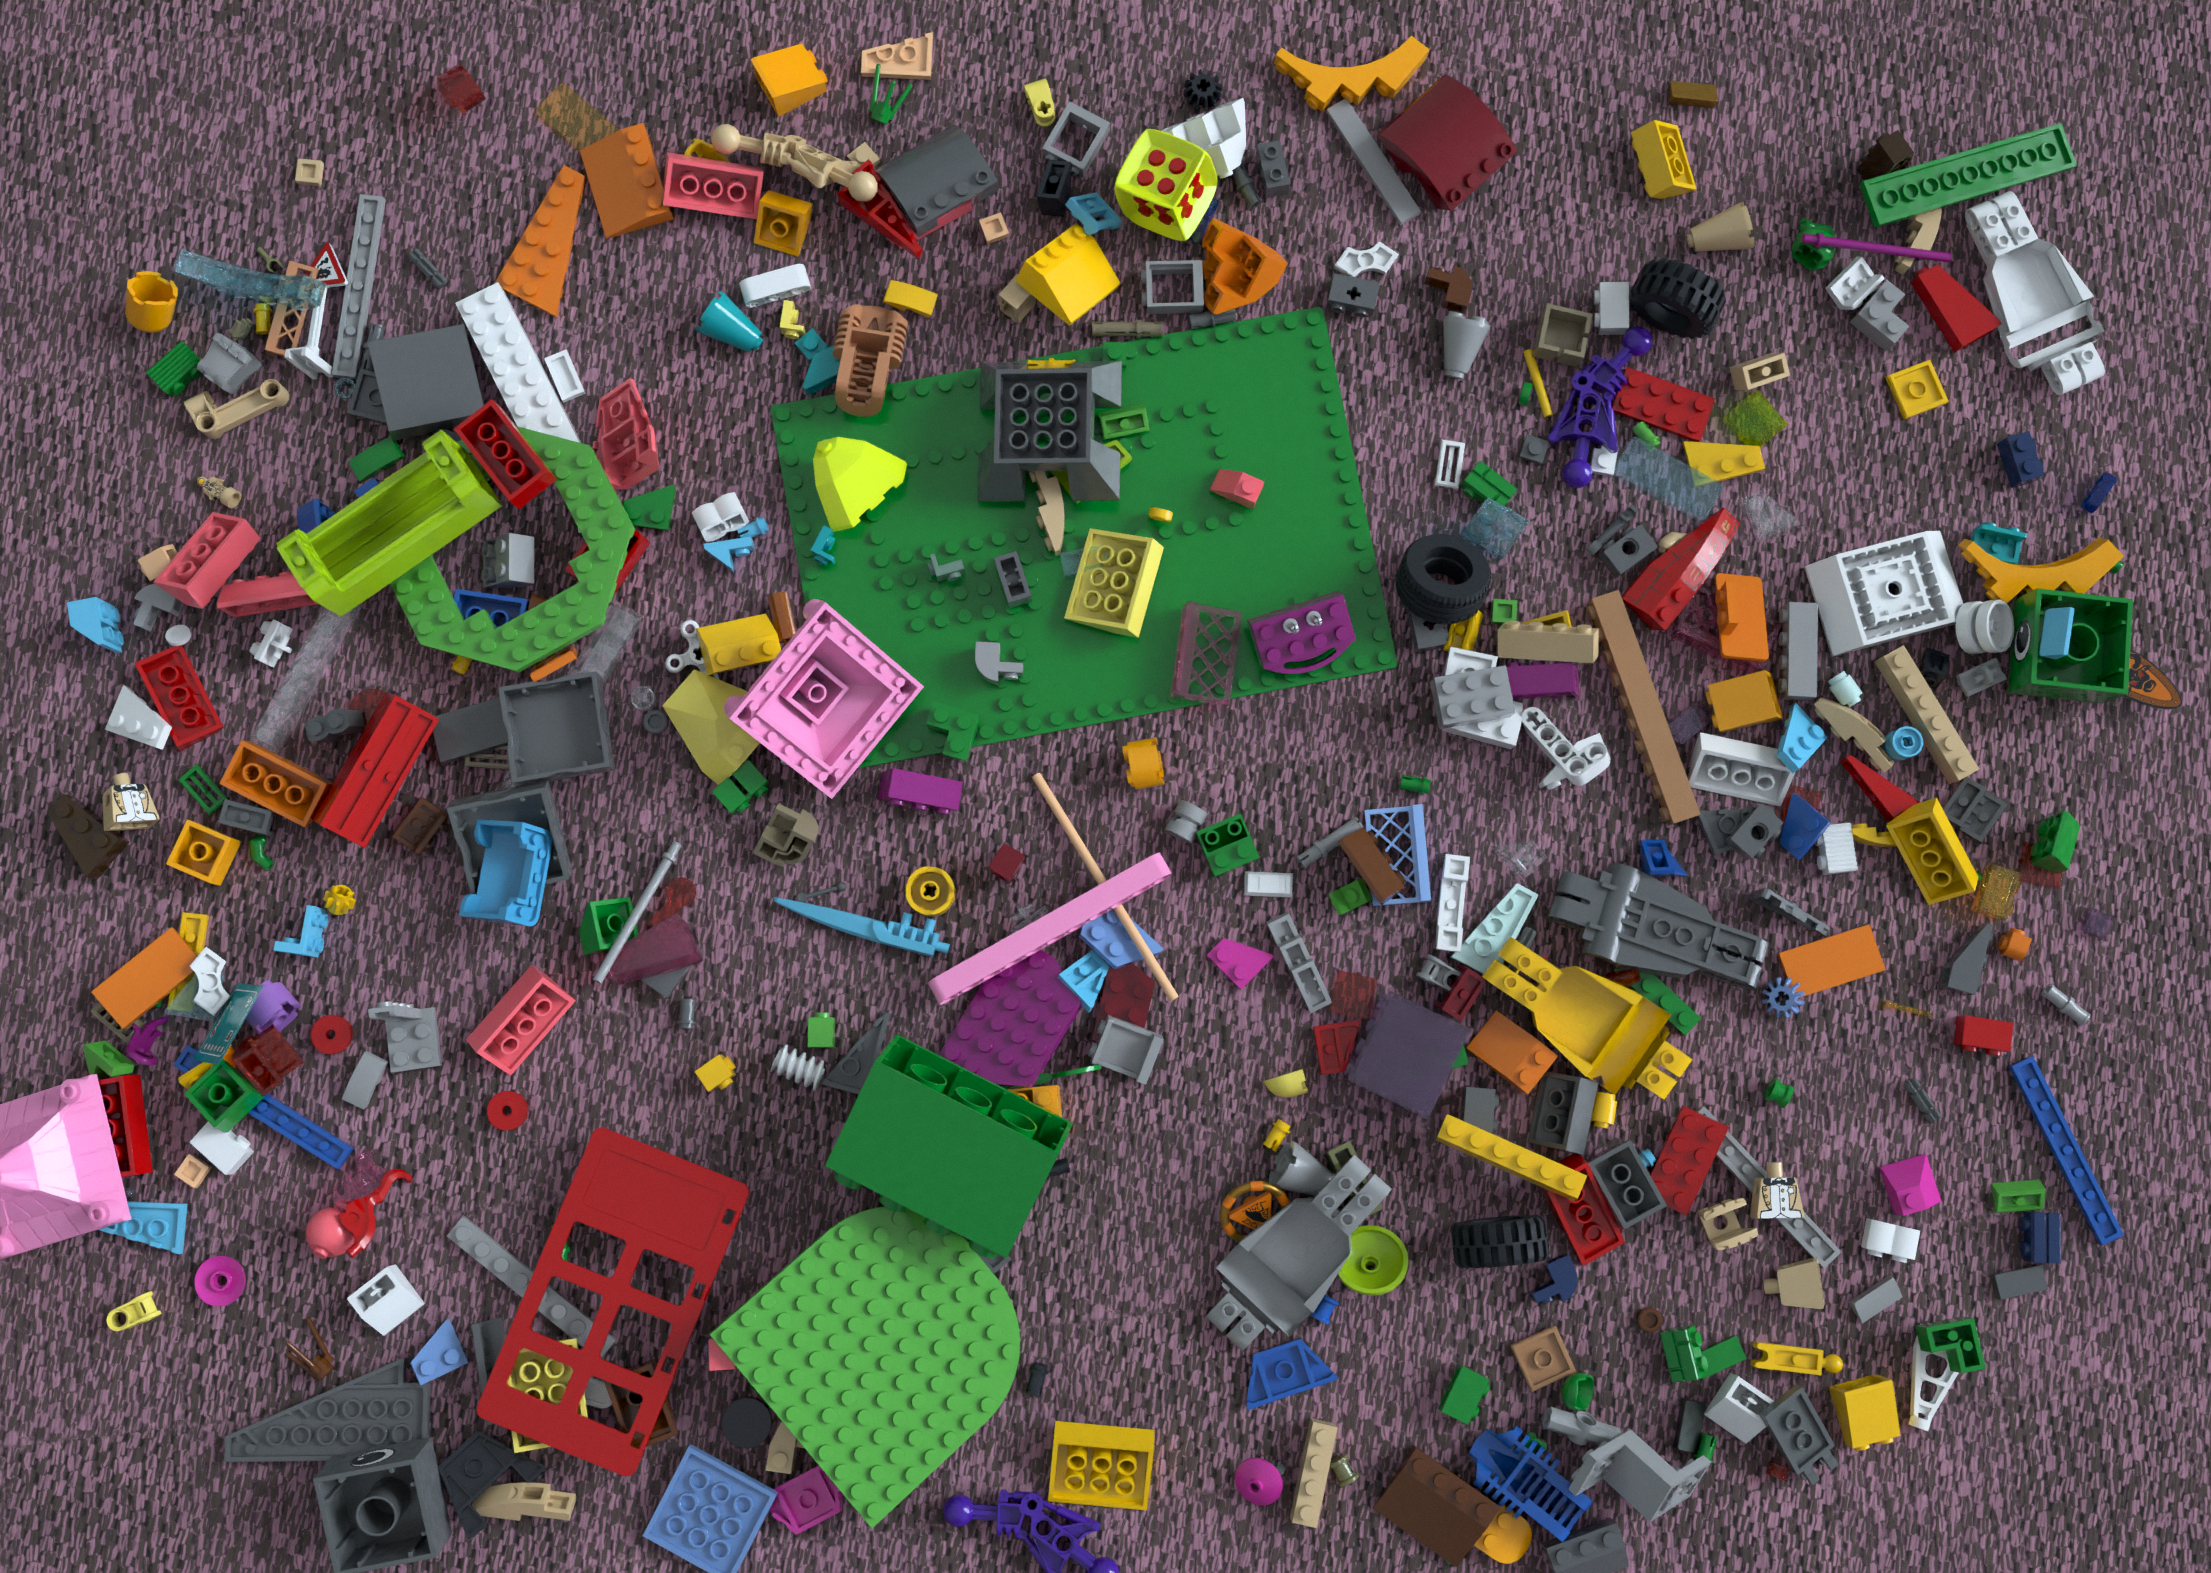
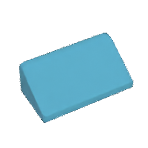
[2039,607,2074,659]

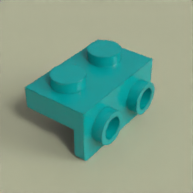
[1971,522,2027,564]

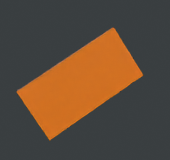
[1777,924,1886,998]
[91,927,198,1029]

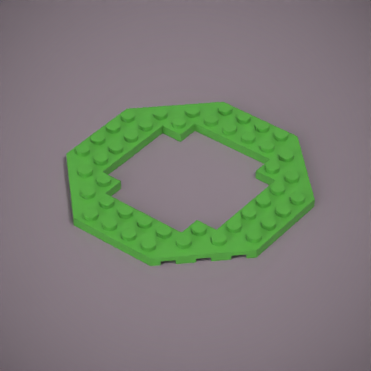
[390,426,635,673]

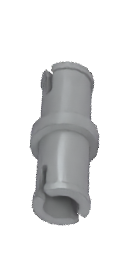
[2041,984,2091,1026]

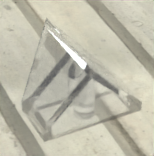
[1489,839,1547,881]

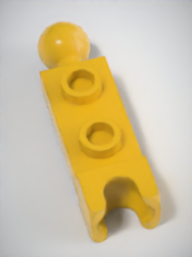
[1750,1341,1843,1375]

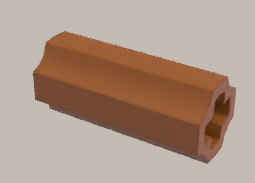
[767,592,797,643]

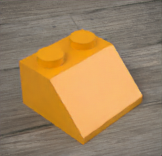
[754,190,813,257]

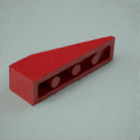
[1839,755,1921,823]

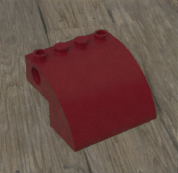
[1377,75,1518,211]

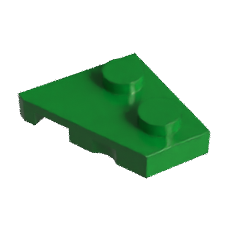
[623,485,676,532]

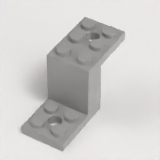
[1569,1429,1711,1522]

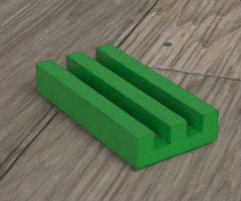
[178,764,230,816]

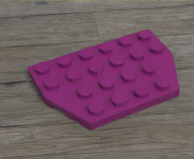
[938,950,1082,1088]

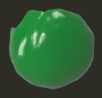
[1561,1372,1594,1411]

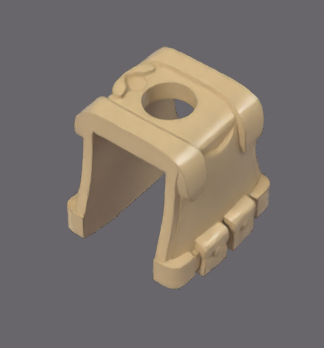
[1698,1198,1758,1251]

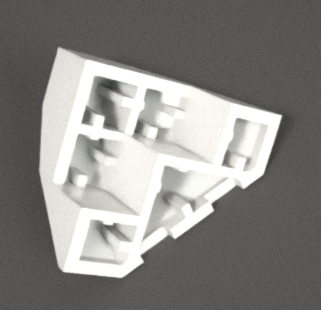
[1161,98,1246,179]

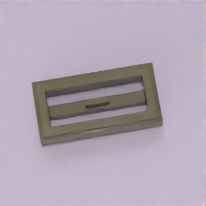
[464,745,510,770]

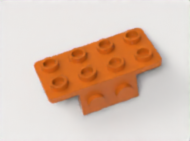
[1714,573,1769,662]

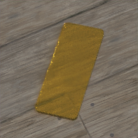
[536,83,619,151]

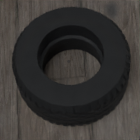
[1395,534,1492,624]

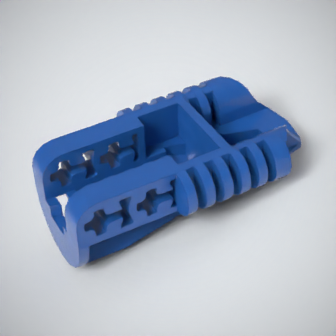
[1468,1426,1593,1542]

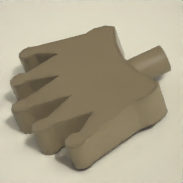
[229,318,255,342]

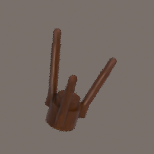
[285,1317,334,1382]

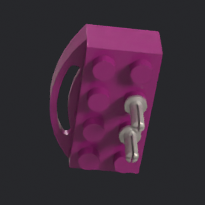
[1247,591,1356,674]

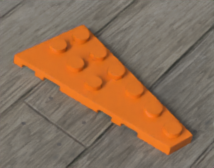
[494,165,586,318]

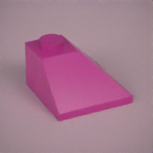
[1879,1154,1941,1216]

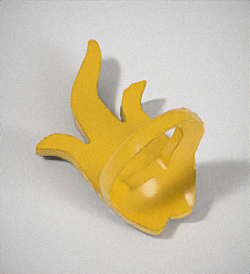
[684,138,730,162]

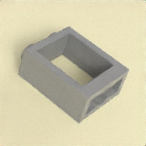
[1042,101,1110,178]
[1141,260,1204,314]

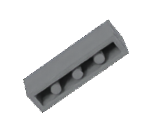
[1778,602,1818,701]

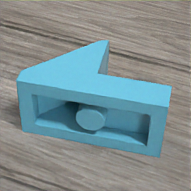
[703,536,755,573]

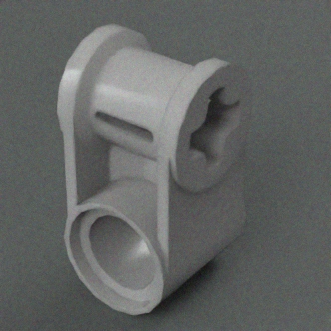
[1416,954,1461,993]

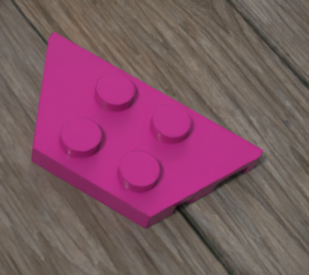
[769,1465,842,1535]

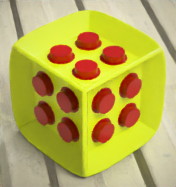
[1114,129,1218,241]

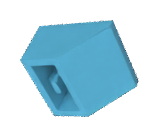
[67,597,124,653]

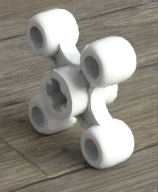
[665,620,719,679]

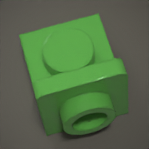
[1329,878,1373,915]

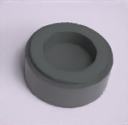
[643,710,668,735]

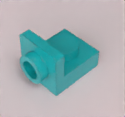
[811,525,836,566]

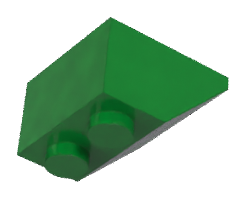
[184,1059,264,1133]

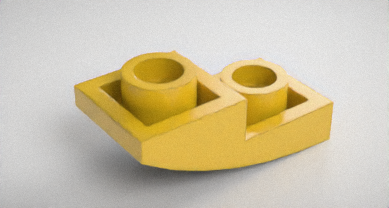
[883,280,938,318]
[1852,824,1897,847]

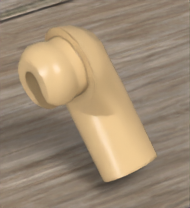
[1658,532,1688,554]

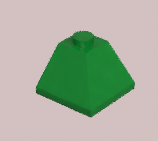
[579,897,640,956]

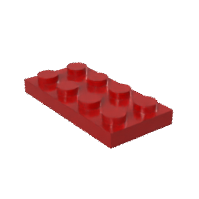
[1612,367,1715,442]
[1650,1105,1729,1216]

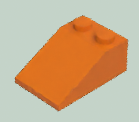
[1466,1010,1558,1094]

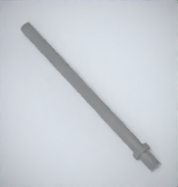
[593,841,682,984]

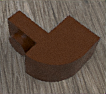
[1424,266,1472,314]

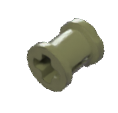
[1329,1454,1359,1487]

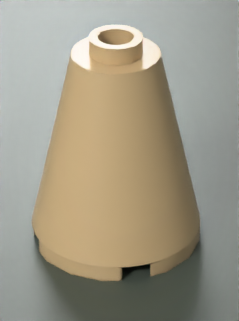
[1686,202,1755,252]

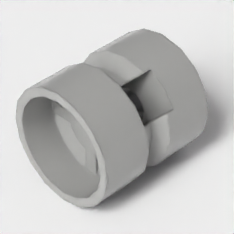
[1165,800,1208,844]

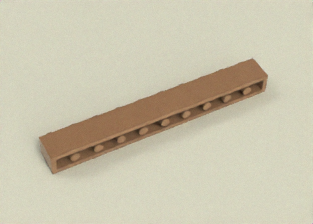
[1586,590,1701,826]

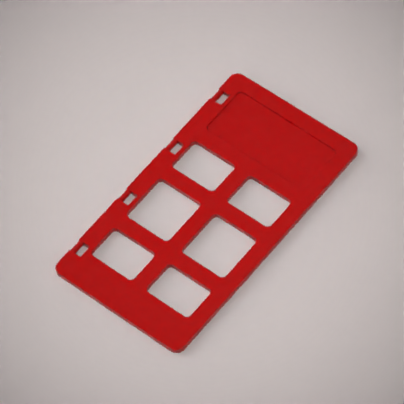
[477,1127,750,1476]

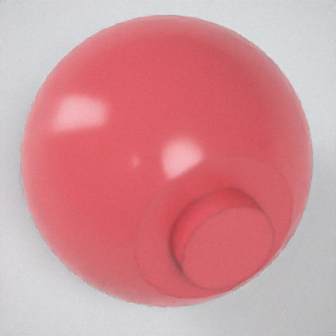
[306,1202,354,1259]

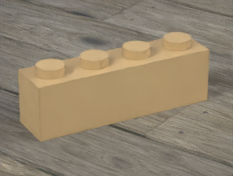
[1498,621,1599,663]
[1290,1418,1338,1528]

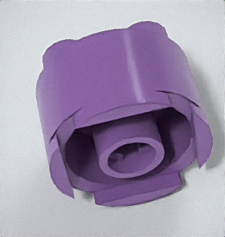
[245,980,301,1038]

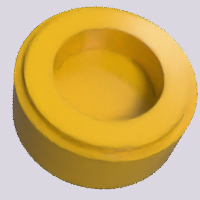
[1148,507,1173,522]

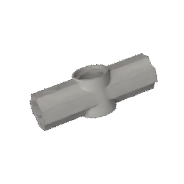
[1543,1407,1621,1445]

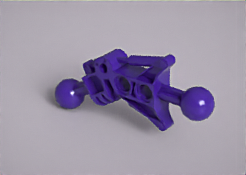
[1548,327,1653,488]
[943,1489,1119,1573]

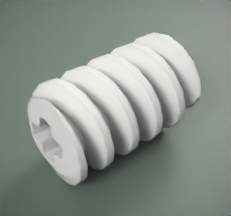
[770,1044,825,1091]

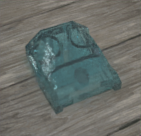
[1461,497,1529,560]

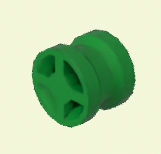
[1764,1078,1794,1108]

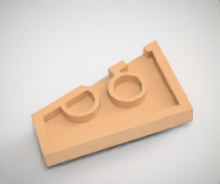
[861,32,933,80]

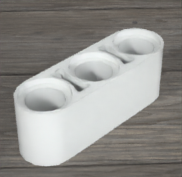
[739,264,811,308]

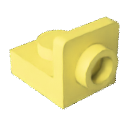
[780,300,806,339]

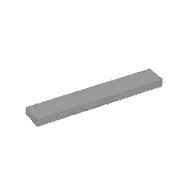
[1326,98,1421,226]

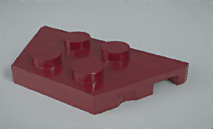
[1092,963,1155,1041]

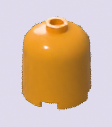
[125,271,178,333]

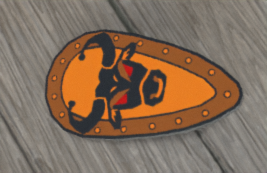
[2122,650,2182,709]

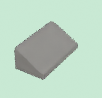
[1848,1276,1903,1324]

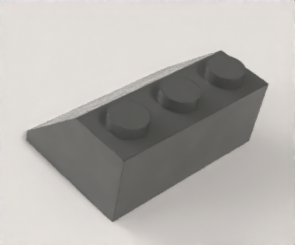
[1527,1071,1598,1155]
[1586,1140,1667,1230]
[1541,1518,1629,1573]

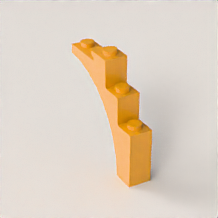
[1274,36,1430,112]
[1958,537,2124,603]

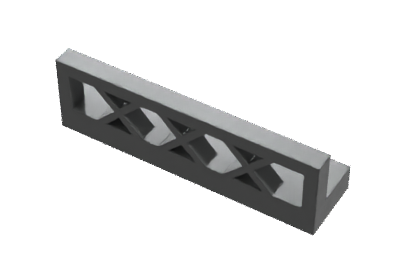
[471,1317,506,1425]

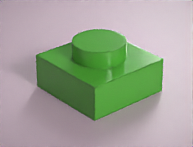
[1491,599,1517,625]

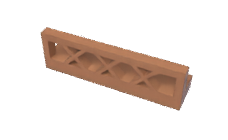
[265,260,319,358]

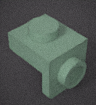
[927,553,965,581]

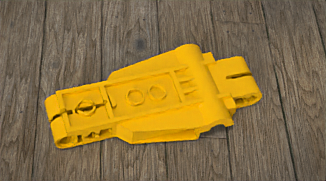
[1482,937,1693,1100]

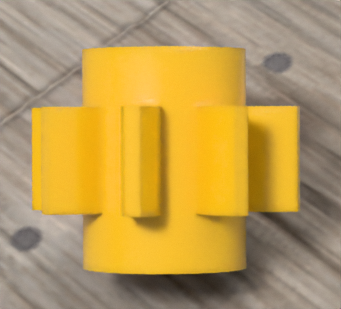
[323,885,356,915]

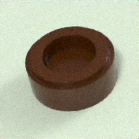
[1636,1307,1663,1333]

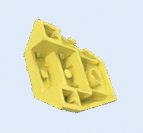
[662,669,760,785]

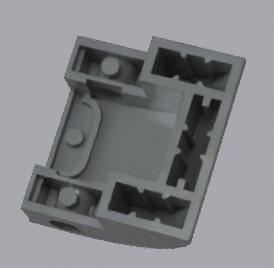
[875,125,998,237]

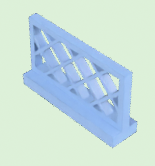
[1365,804,1431,906]

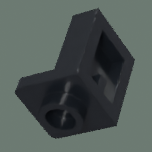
[1920,647,1950,689]

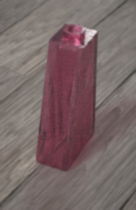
[600,913,703,985]

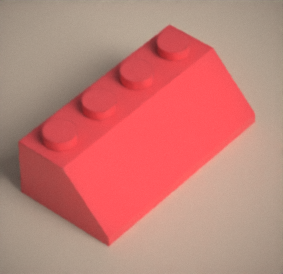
[663,152,764,219]
[154,512,261,609]
[217,572,318,617]
[466,965,576,1076]

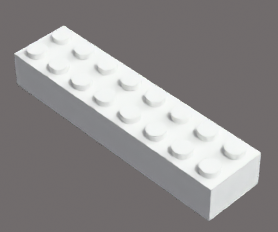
[455,282,581,443]

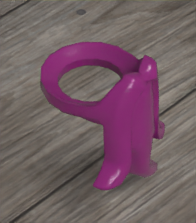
[124,1016,169,1066]

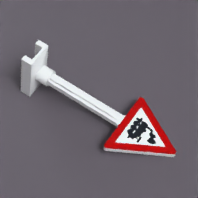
[285,242,348,380]

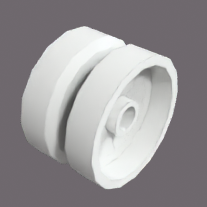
[1956,600,2014,654]

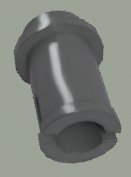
[676,999,696,1029]

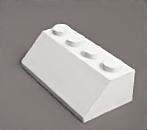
[1688,732,1795,807]

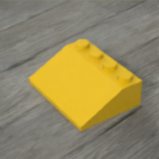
[1015,223,1121,326]
[1048,1421,1155,1510]

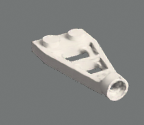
[1908,1324,1958,1431]

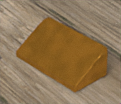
[1668,81,1718,108]

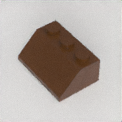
[1338,828,1406,905]

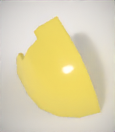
[1264,1069,1308,1098]

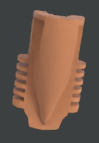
[832,304,908,417]

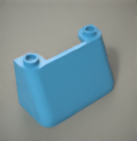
[459,819,553,926]

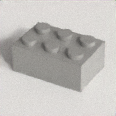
[1430,665,1515,729]

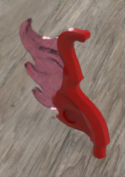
[332,1149,412,1258]

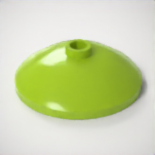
[1337,1225,1408,1296]

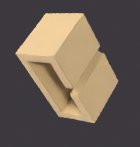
[999,274,1036,324]

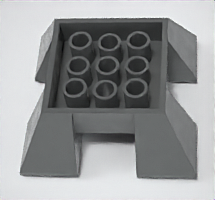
[977,361,1122,502]

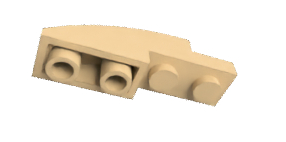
[1894,208,1942,275]
[1028,471,1064,557]
[1814,697,1894,773]
[472,1483,576,1521]

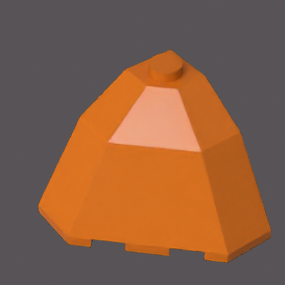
[1202,218,1288,315]

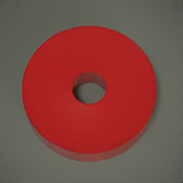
[311,1015,353,1054]
[487,1091,528,1131]

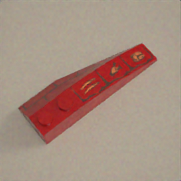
[1621,508,1740,631]

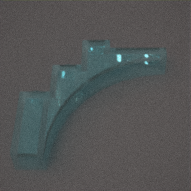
[172,248,327,311]

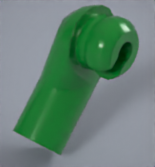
[249,835,275,872]

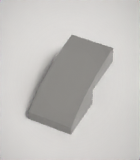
[342,1051,388,1110]

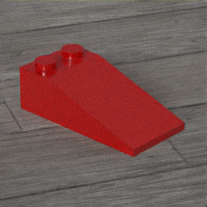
[1539,1153,1625,1266]

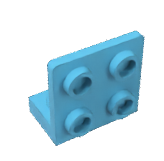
[273,905,328,958]

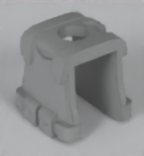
[197,332,263,394]

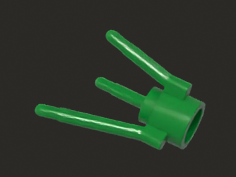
[868,64,912,125]

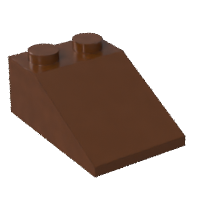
[604,1358,678,1448]

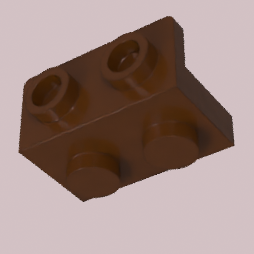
[391,796,447,855]

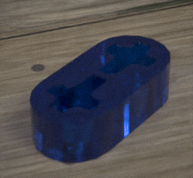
[2081,471,2117,514]

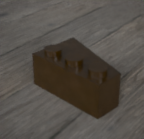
[1856,130,1914,181]
[47,794,129,880]

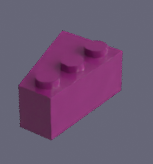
[1506,661,1579,699]
[877,768,963,815]

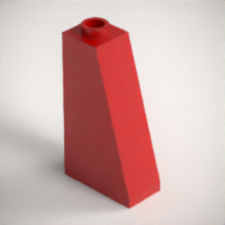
[1911,264,2002,353]

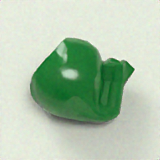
[1792,218,1835,271]

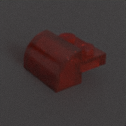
[232,1024,304,1096]

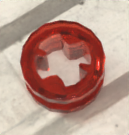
[1766,1461,1791,1482]

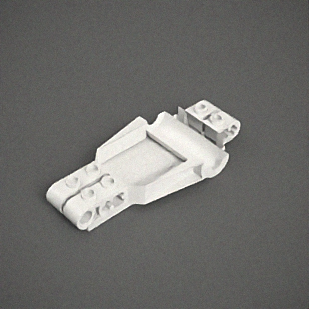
[1965,191,2105,395]

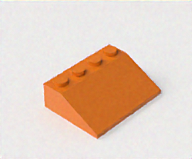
[580,123,674,239]

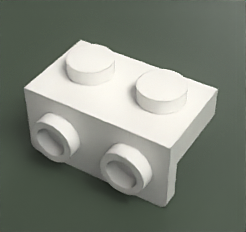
[1825,257,1884,310]

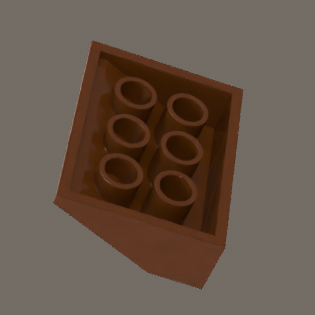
[1373,1445,1501,1567]

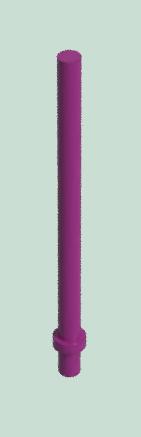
[1801,233,1951,262]

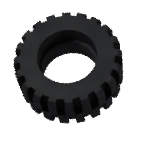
[1629,258,1726,339]
[1451,1215,1550,1268]

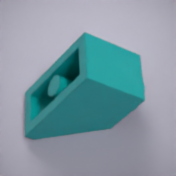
[803,345,840,396]

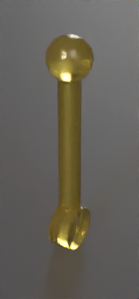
[1883,1000,1933,1017]

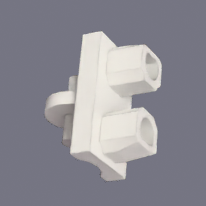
[249,619,293,668]

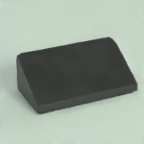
[1673,1398,1707,1453]

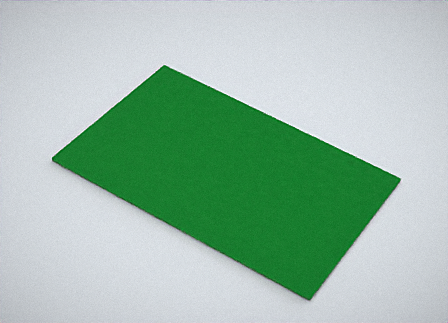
[770,307,1397,769]

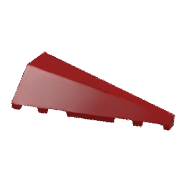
[837,159,922,259]

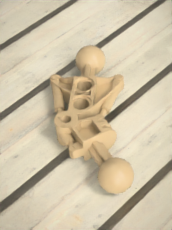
[711,124,878,202]

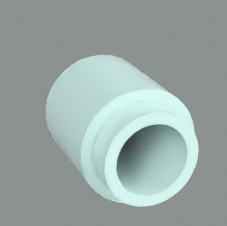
[1828,671,1862,707]

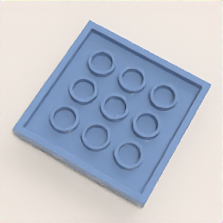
[643,1444,778,1573]

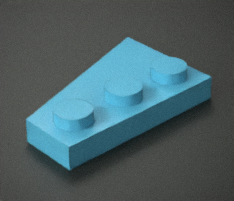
[1776,702,1828,773]

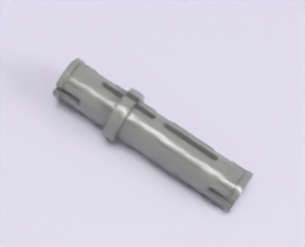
[1296,817,1363,869]

